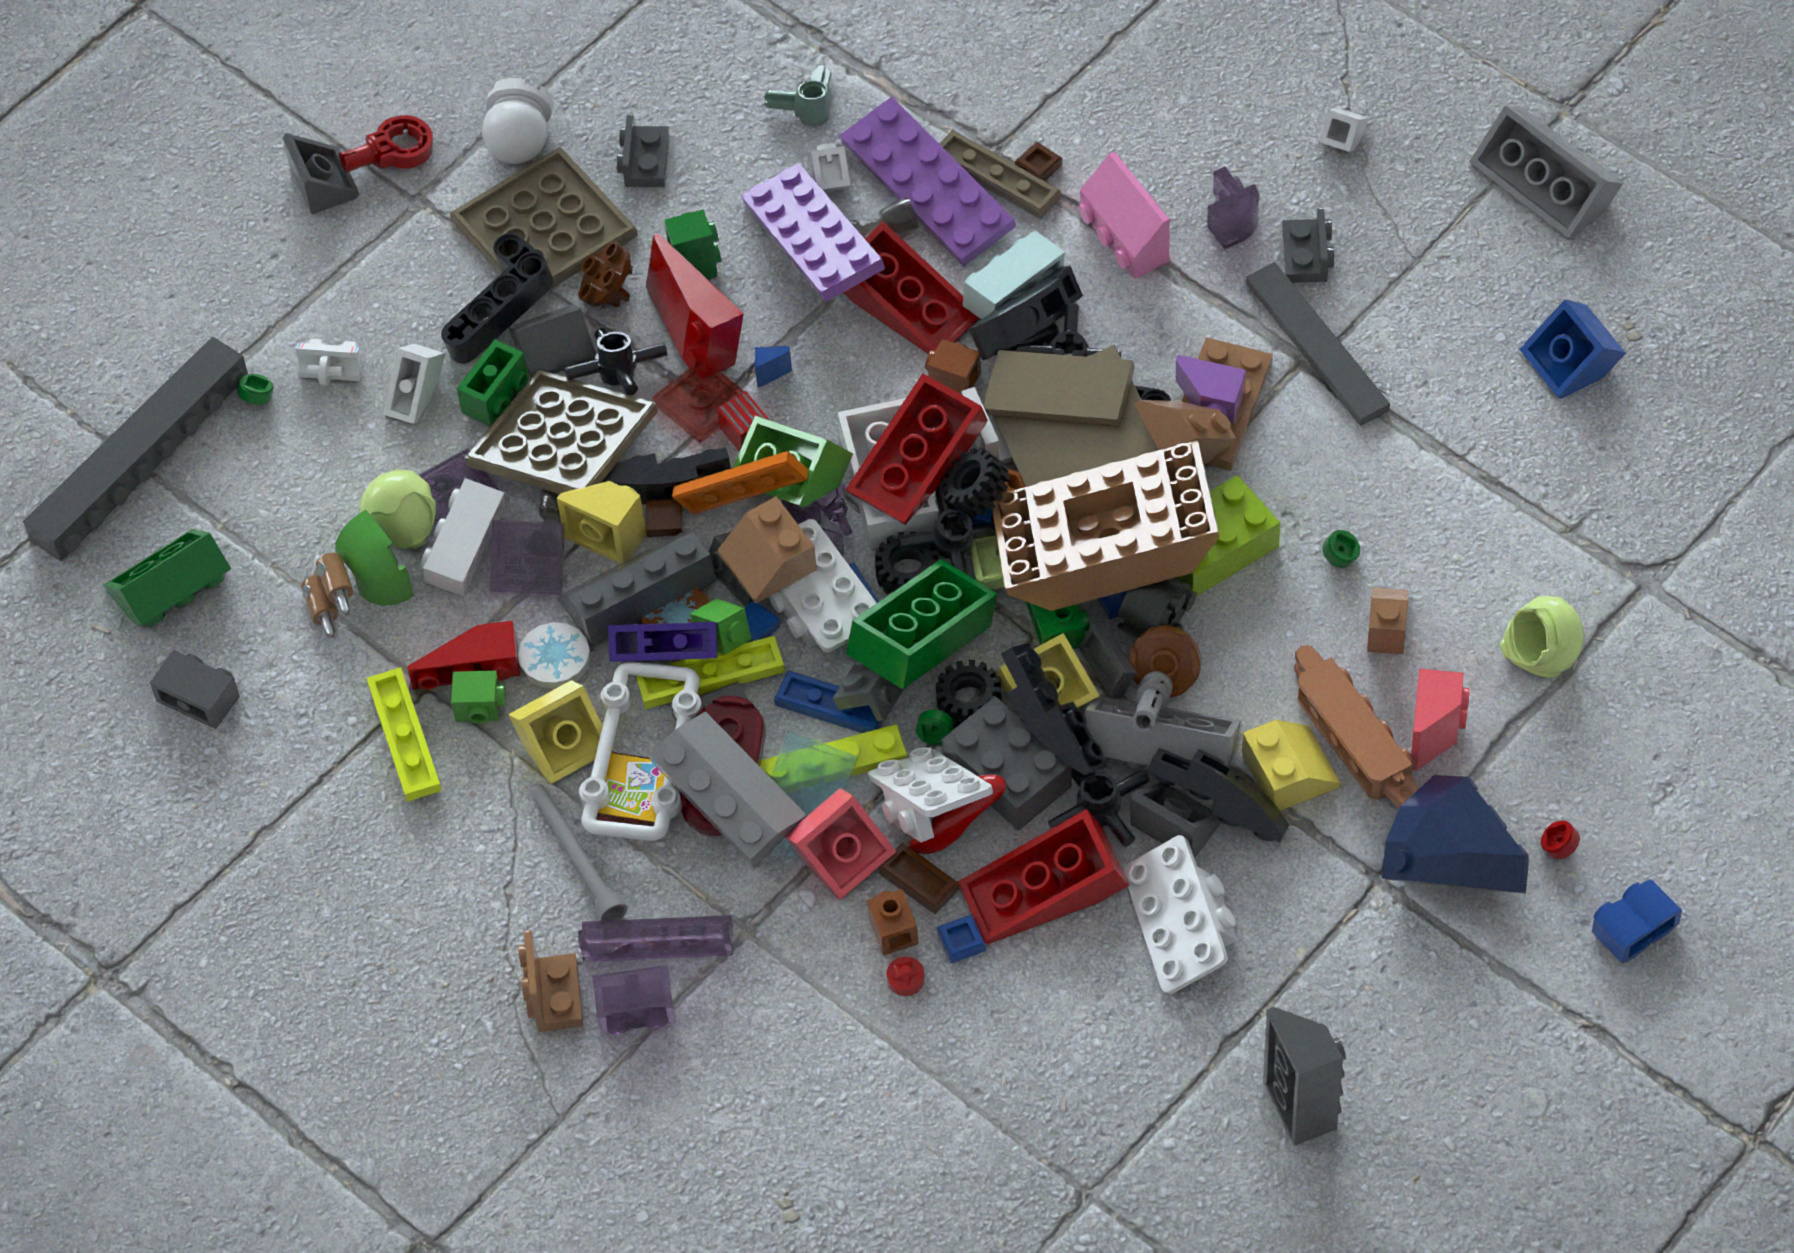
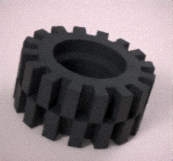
[941,447,1010,517]
[875,531,939,595]
[935,659,1002,727]

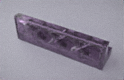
[578,915,733,962]

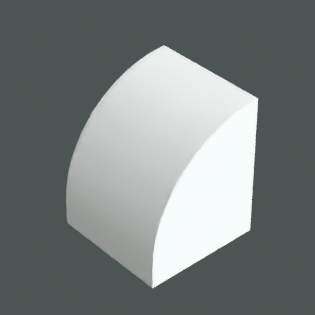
[1318,108,1369,152]

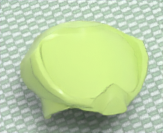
[359,469,436,551]
[1500,596,1585,678]

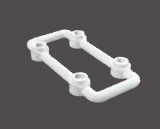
[579,661,702,841]

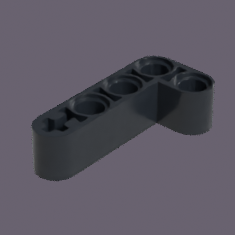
[441,233,554,364]

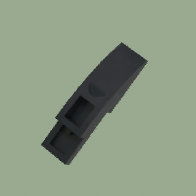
[969,265,1083,360]
[601,447,731,504]
[1001,643,1107,775]
[1147,748,1289,842]

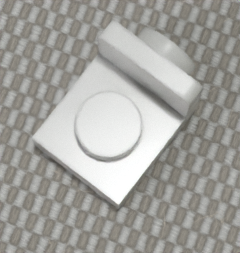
[810,143,851,192]

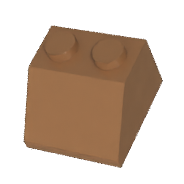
[1134,400,1236,463]
[718,497,817,604]

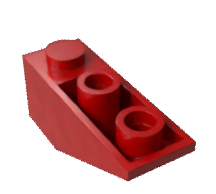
[408,620,520,690]

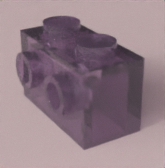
[592,965,676,1034]

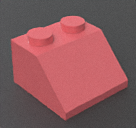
[1411,669,1470,771]
[784,788,897,900]

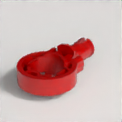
[339,115,433,173]

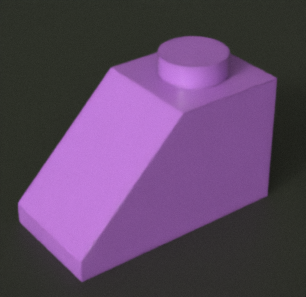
[1176,355,1246,423]

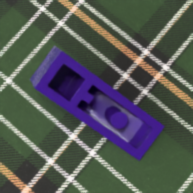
[608,622,718,662]

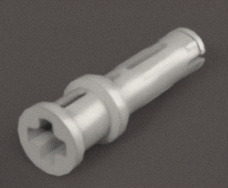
[1131,671,1173,733]

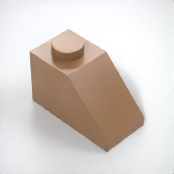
[1367,587,1409,654]

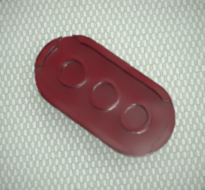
[679,695,766,836]

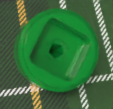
[237,374,274,405]
[1322,530,1360,568]
[916,709,954,745]

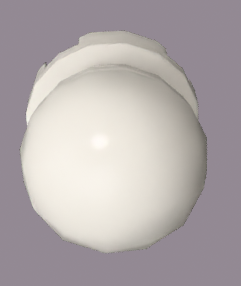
[481,78,554,165]

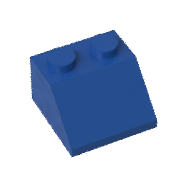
[1520,299,1626,399]

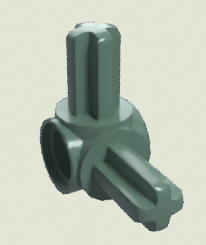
[764,65,832,125]

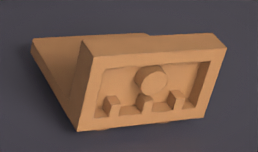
[518,930,583,1032]

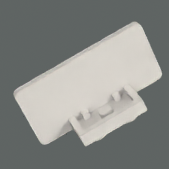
[769,519,877,652]
[868,747,993,842]
[1123,835,1237,994]

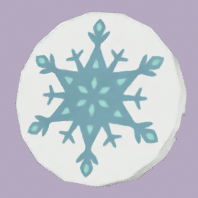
[518,622,591,689]

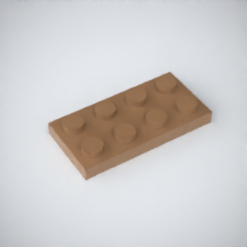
[1182,337,1273,471]

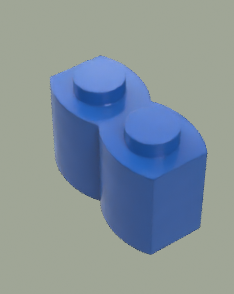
[1592,879,1682,963]

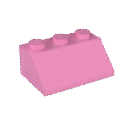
[1078,151,1170,279]

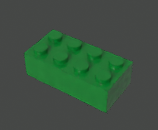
[846,559,998,689]

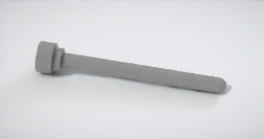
[531,783,628,924]

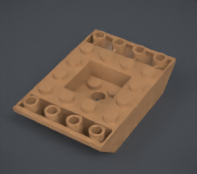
[992,440,1220,611]

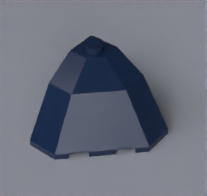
[1382,775,1529,894]

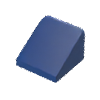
[755,346,792,387]

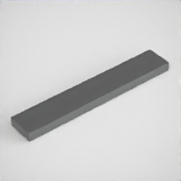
[1246,262,1390,426]

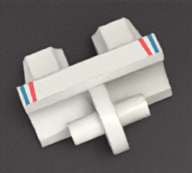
[296,339,362,386]

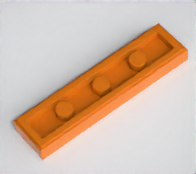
[672,451,809,515]

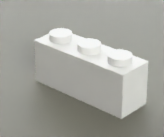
[420,478,506,597]

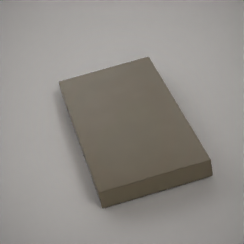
[983,350,1135,426]

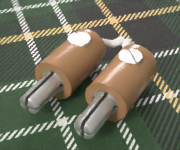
[301,552,354,639]

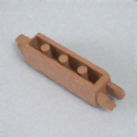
[1294,645,1418,808]

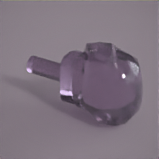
[816,481,853,536]

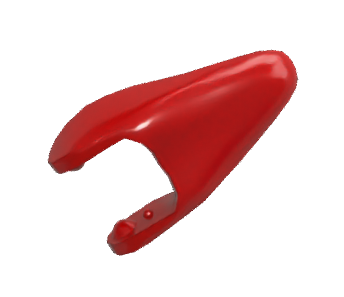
[909,775,1006,854]

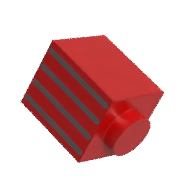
[717,391,769,452]

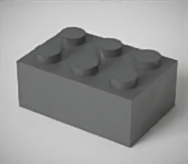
[941,696,1072,831]

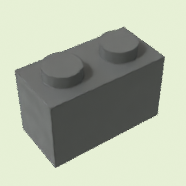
[150,650,240,729]

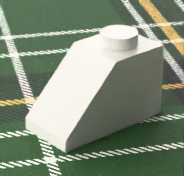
[383,344,445,424]

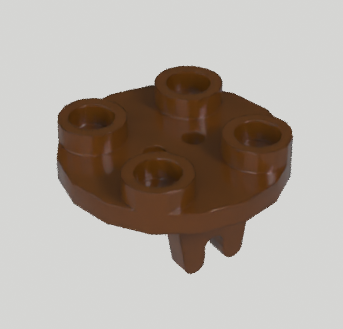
[578,241,633,307]

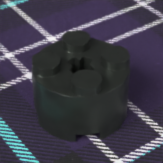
[1117,577,1197,638]

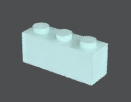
[963,230,1065,320]

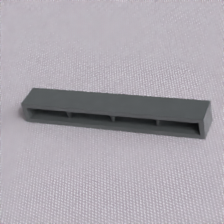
[23,336,248,561]

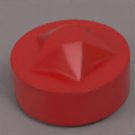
[1541,820,1580,859]
[886,956,925,996]

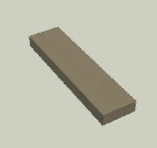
[940,130,1061,219]

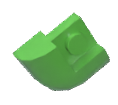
[335,510,414,606]

